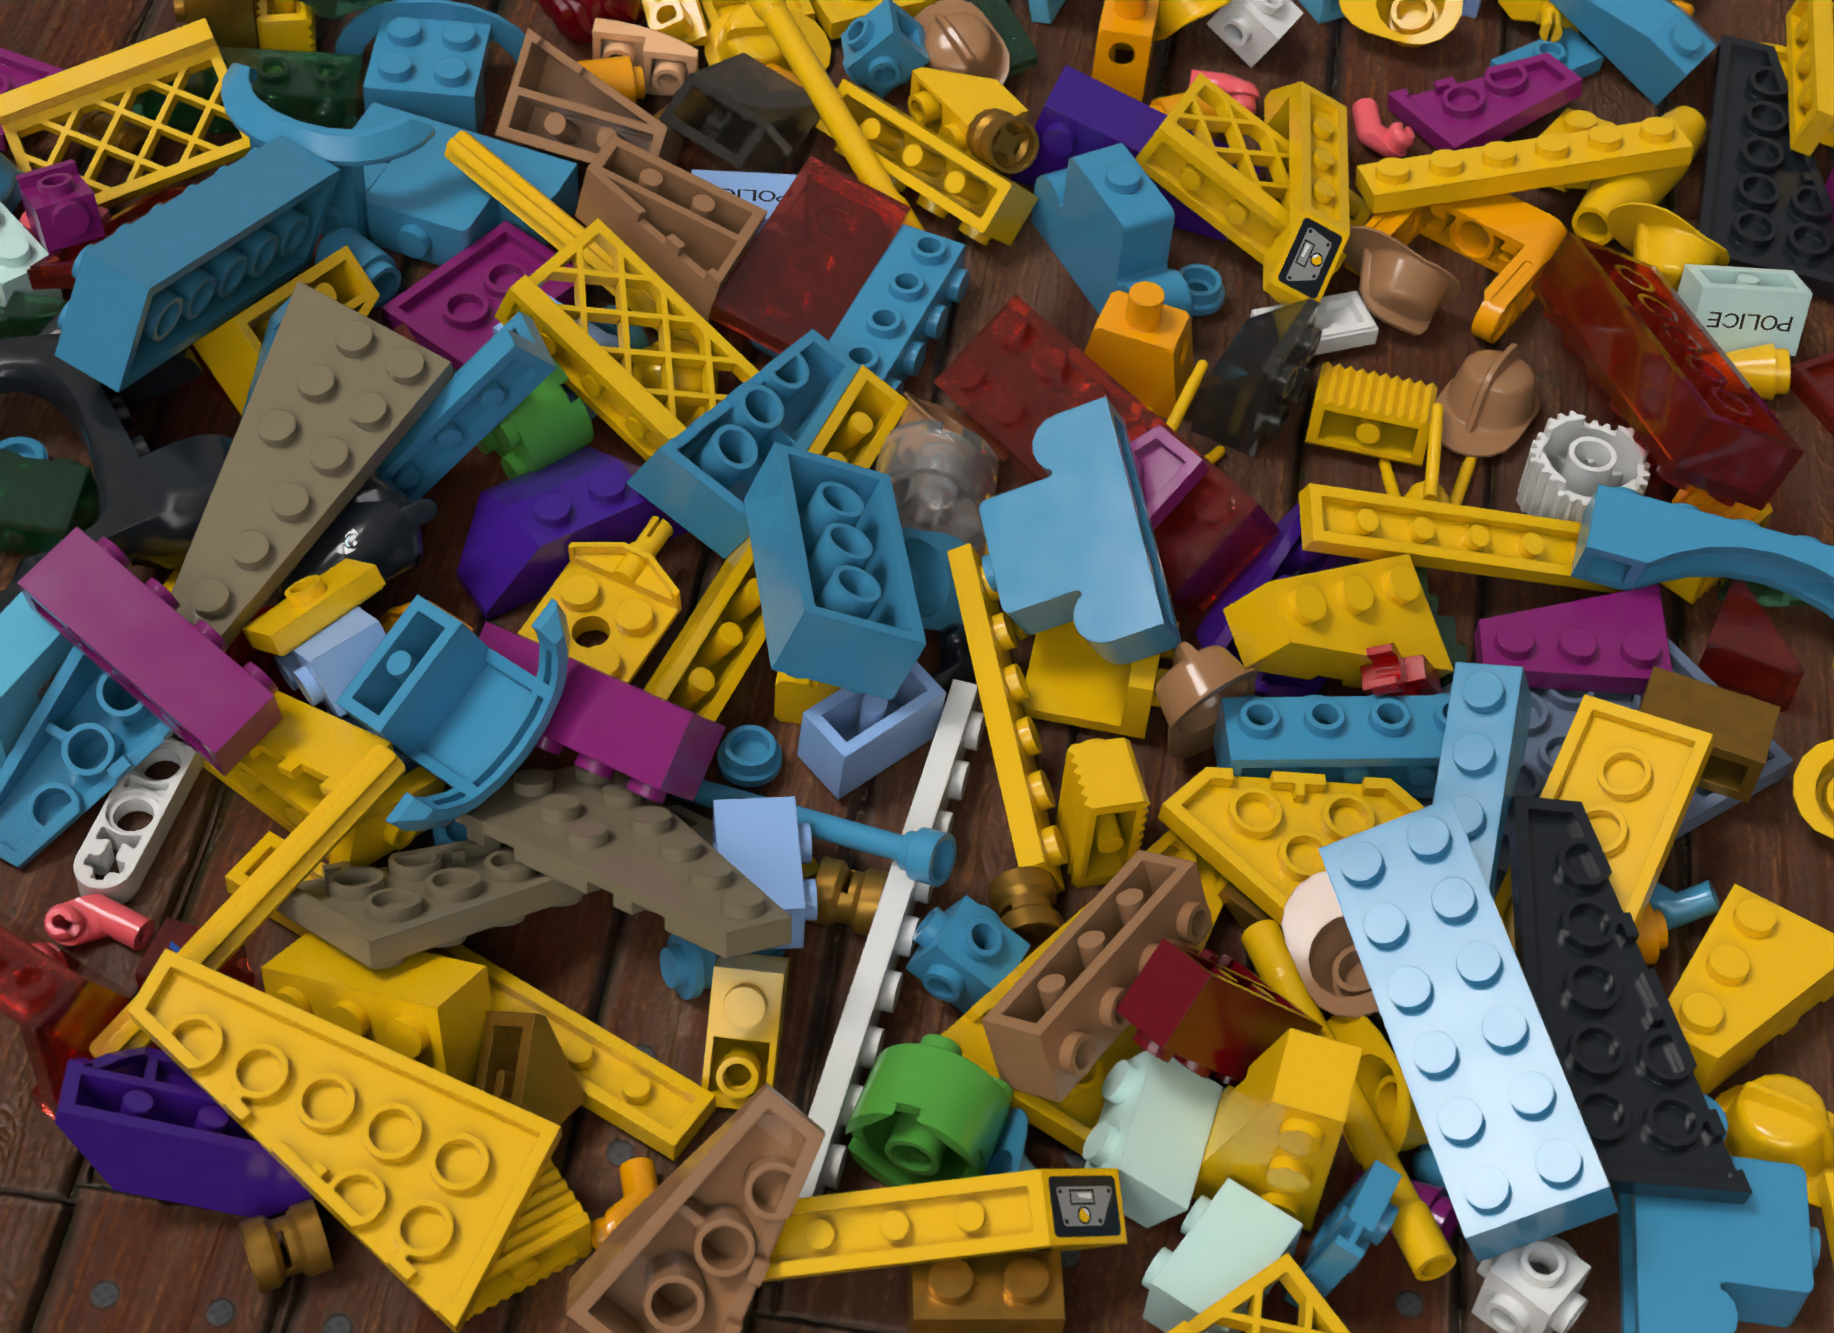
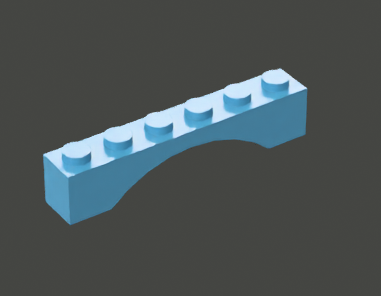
[1570,484,1834,620]
[1432,662,1533,899]

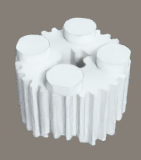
[1516,411,1650,522]

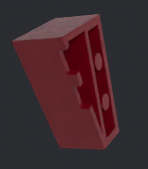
[1116,937,1323,1088]

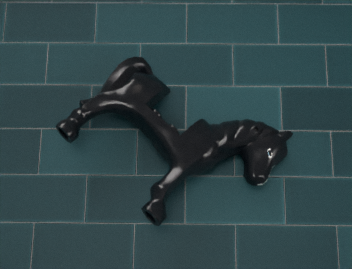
[0,309,438,613]

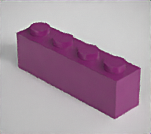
[17,527,283,776]
[479,621,726,804]

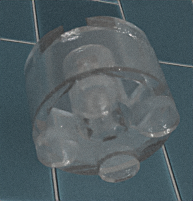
[874,419,999,550]

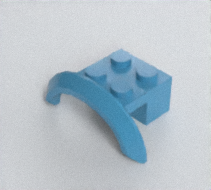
[334,0,526,134]
[221,62,435,239]
[335,594,570,831]

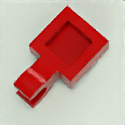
[1360,643,1442,696]

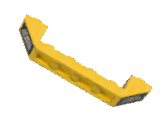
[1263,81,1350,316]
[757,1168,1127,1288]

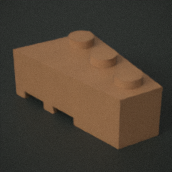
[495,28,684,169]
[575,134,767,324]

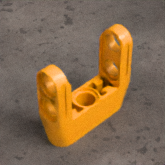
[1344,193,1569,344]

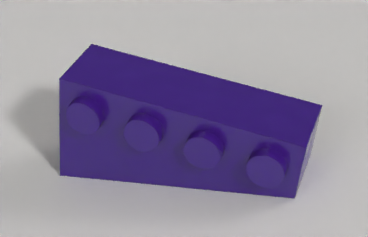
[1010,65,1263,242]

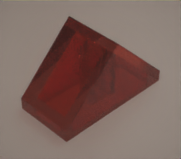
[1698,580,1805,713]

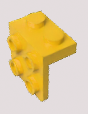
[1021,594,1179,739]

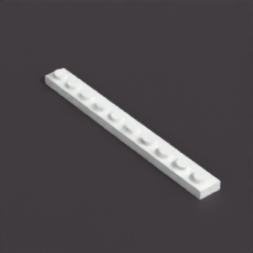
[798,679,985,1198]

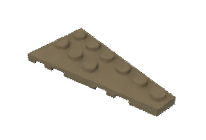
[171,281,454,646]
[426,765,792,959]
[276,804,713,969]

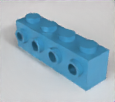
[829,224,970,395]
[1213,693,1450,798]

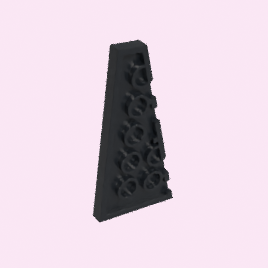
[1695,34,1834,299]
[1508,795,1753,1204]

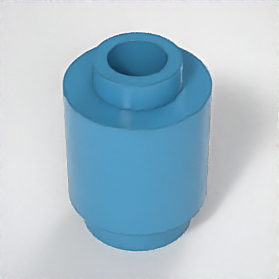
[315,227,401,308]

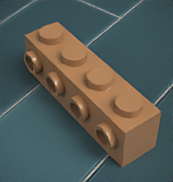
[982,850,1213,1103]

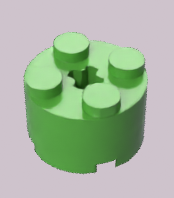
[476,356,594,480]
[845,1034,1014,1187]

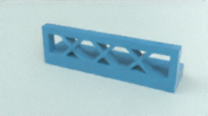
[376,311,557,500]

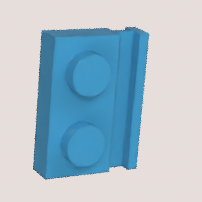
[1283,1160,1402,1309]

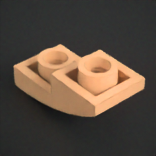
[592,18,698,97]

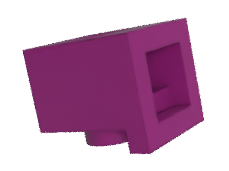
[15,159,106,253]

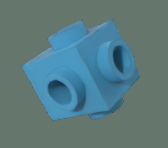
[841,0,930,98]
[905,895,1031,1014]

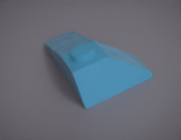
[1550,0,1719,106]
[0,646,174,869]

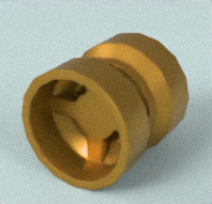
[967,108,1039,174]
[808,856,889,937]
[988,866,1063,961]
[239,1199,333,1294]

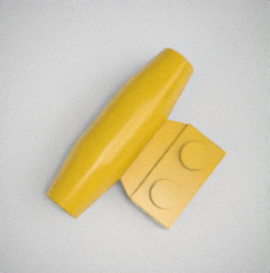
[1541,106,1707,247]

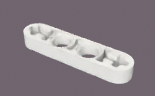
[73,733,203,904]

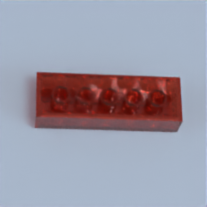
[1531,232,1804,511]
[933,294,1280,621]

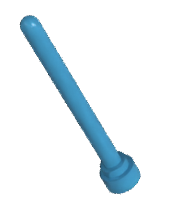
[671,779,957,887]

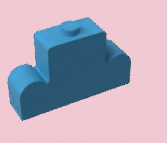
[353,102,579,266]
[1031,143,1193,319]
[979,396,1182,665]
[1617,1093,1821,1333]

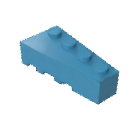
[626,329,860,559]

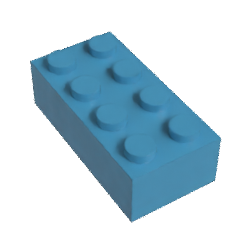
[744,442,927,700]

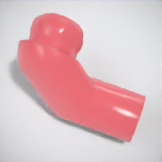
[1189,69,1261,115]
[1352,98,1415,158]
[44,893,155,951]

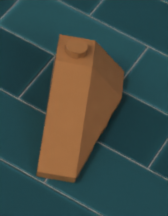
[566,1083,825,1333]

